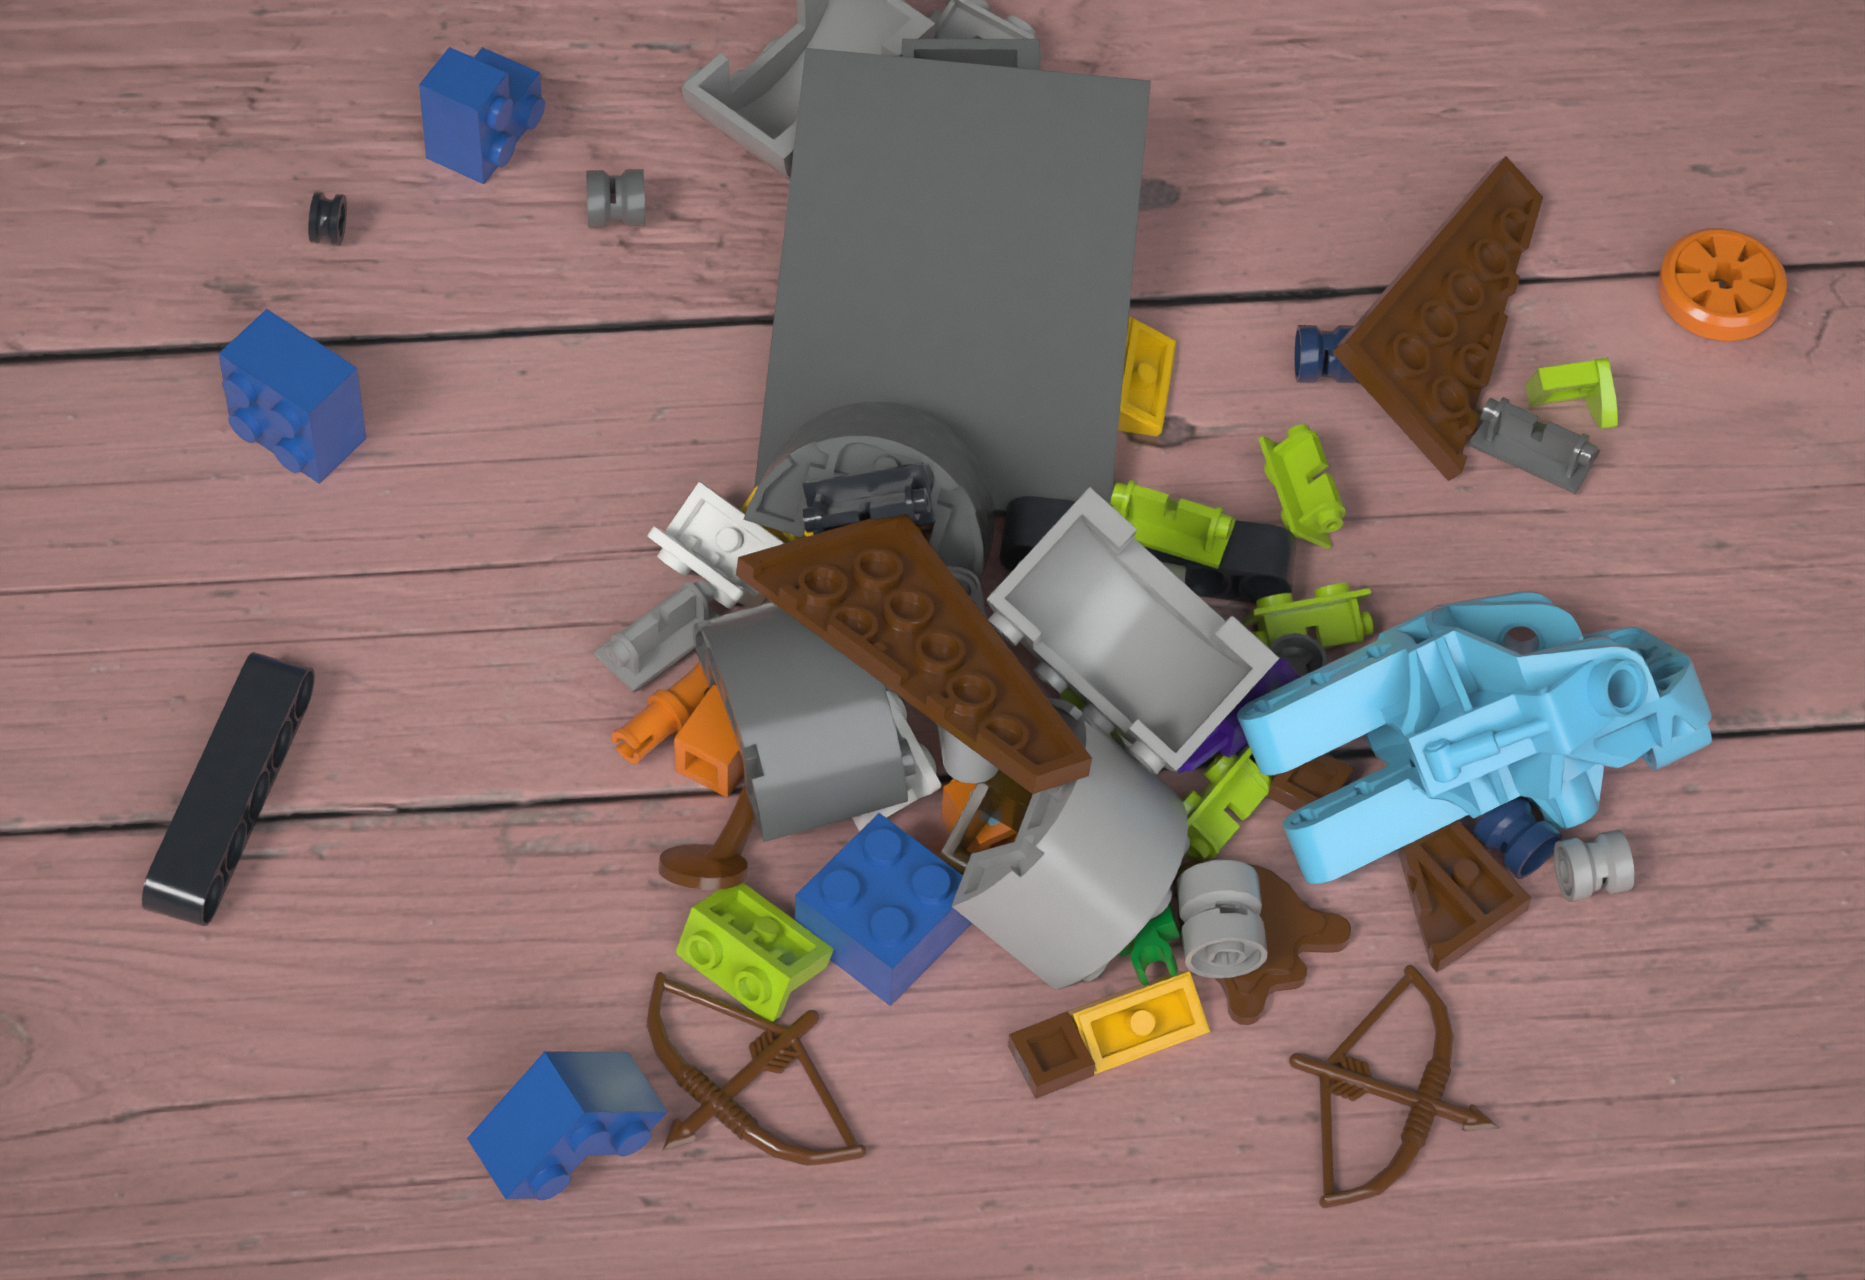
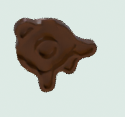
[1173,861,1351,1025]

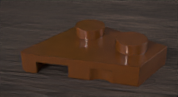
[1399,820,1531,973]

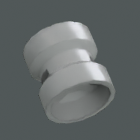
[1554,830,1635,902]

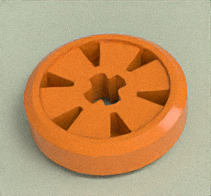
[1658,228,1787,341]

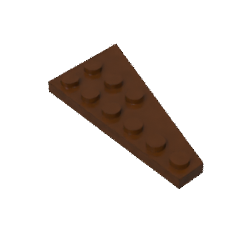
[1332,156,1543,481]
[736,514,1092,794]

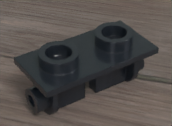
[803,462,936,535]

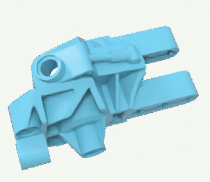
[1237,591,1712,884]

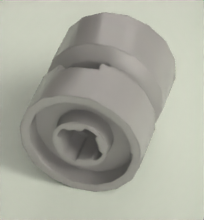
[1177,860,1268,978]

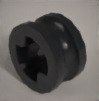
[308,192,347,246]

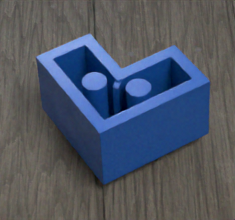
[419,47,545,184]
[467,1051,668,1201]

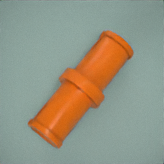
[611,662,709,764]

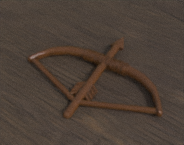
[1289,965,1499,1208]
[646,972,867,1166]

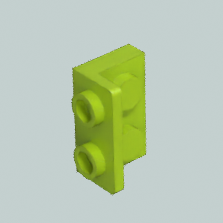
[676,883,834,1022]

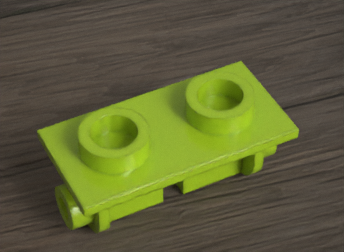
[1258,424,1346,549]
[1110,479,1236,569]
[1242,583,1373,649]
[1181,745,1275,862]

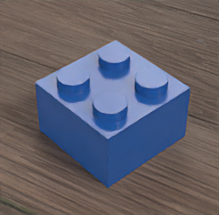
[218,309,366,484]
[795,813,972,1006]

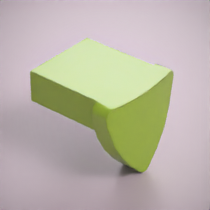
[1525,357,1618,429]

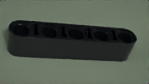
[999,496,1297,603]
[142,652,315,926]

